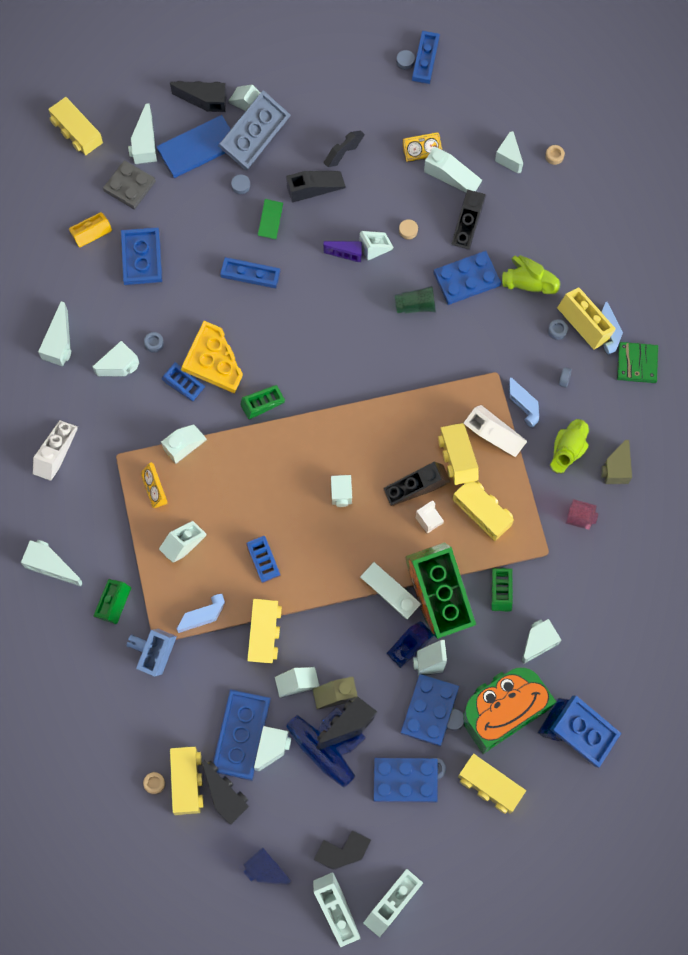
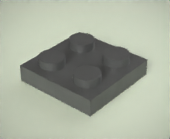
[103,160,156,210]

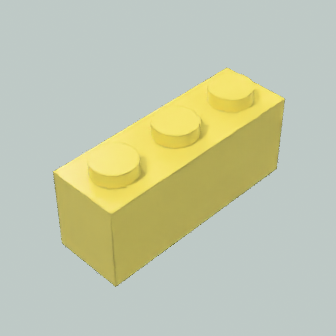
[48,97,103,156]
[557,287,616,350]
[438,423,478,485]
[452,481,514,541]
[248,599,282,664]
[170,747,204,815]
[458,753,526,814]

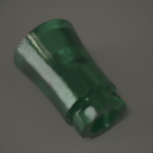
[395,286,436,313]

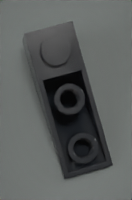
[170,81,226,112]
[286,171,346,203]
[451,189,486,249]
[384,462,450,506]
[316,696,377,751]
[202,760,249,825]

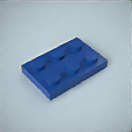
[121,227,162,285]
[433,251,501,305]
[401,674,459,747]
[550,695,621,768]
[374,758,438,802]

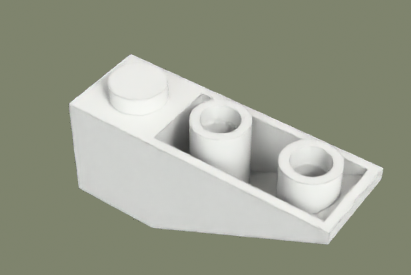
[464,405,527,457]
[33,420,78,481]

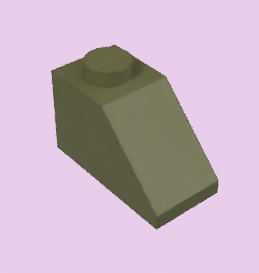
[601,440,632,484]
[313,677,357,710]

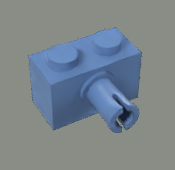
[127,628,177,677]

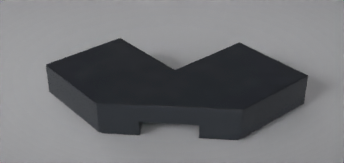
[324,130,365,167]
[314,830,371,870]

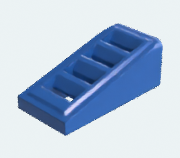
[162,362,205,402]
[246,536,281,583]

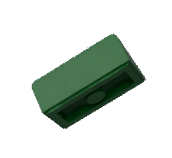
[93,579,131,624]

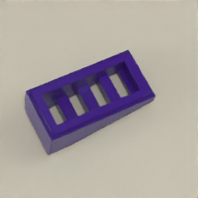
[323,241,362,262]

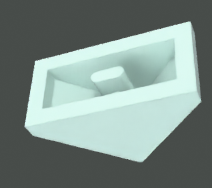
[229,85,260,111]
[495,131,523,173]
[359,231,394,261]
[275,667,319,697]

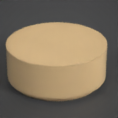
[545,145,565,165]
[399,220,418,239]
[143,772,165,794]

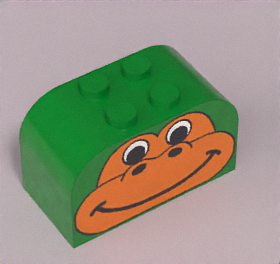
[405,542,476,639]
[463,668,556,754]

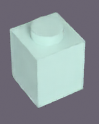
[331,475,352,507]

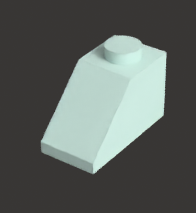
[93,341,139,376]
[161,425,207,464]
[159,521,207,563]
[522,619,561,664]
[254,726,292,771]

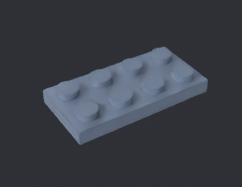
[218,90,291,170]

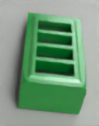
[240,385,286,419]
[491,568,513,612]

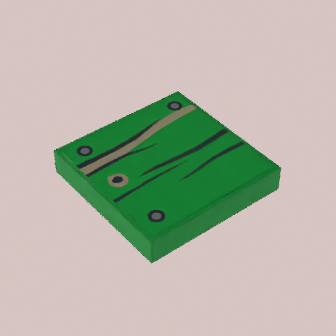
[617,342,658,383]

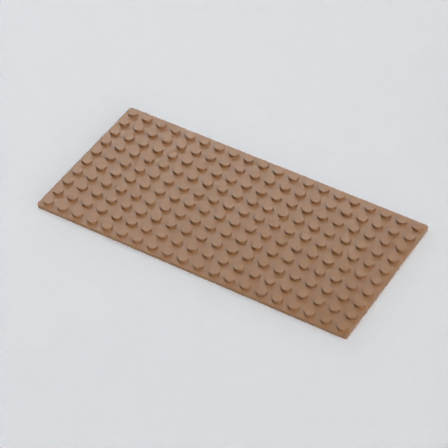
[116,372,549,640]

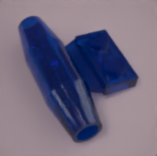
[286,707,366,788]

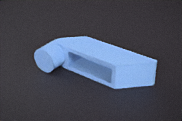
[601,302,623,354]
[509,378,539,428]
[177,594,225,633]

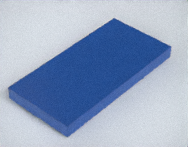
[156,115,231,178]
[213,690,271,781]

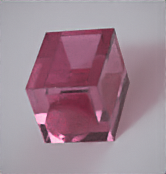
[566,499,598,530]

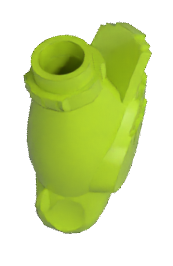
[502,255,560,294]
[549,419,589,474]

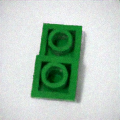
[258,199,283,240]

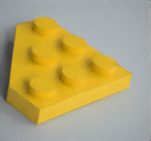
[181,321,243,394]

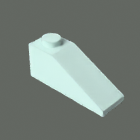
[128,103,157,164]
[424,147,482,192]
[38,301,71,366]
[21,540,82,586]
[360,562,421,619]
[413,640,447,675]
[363,869,423,937]
[313,872,360,947]

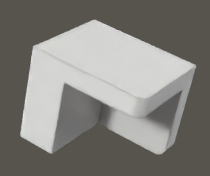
[415,501,444,533]

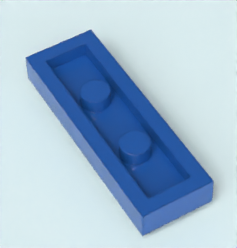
[412,31,440,84]
[220,257,281,289]

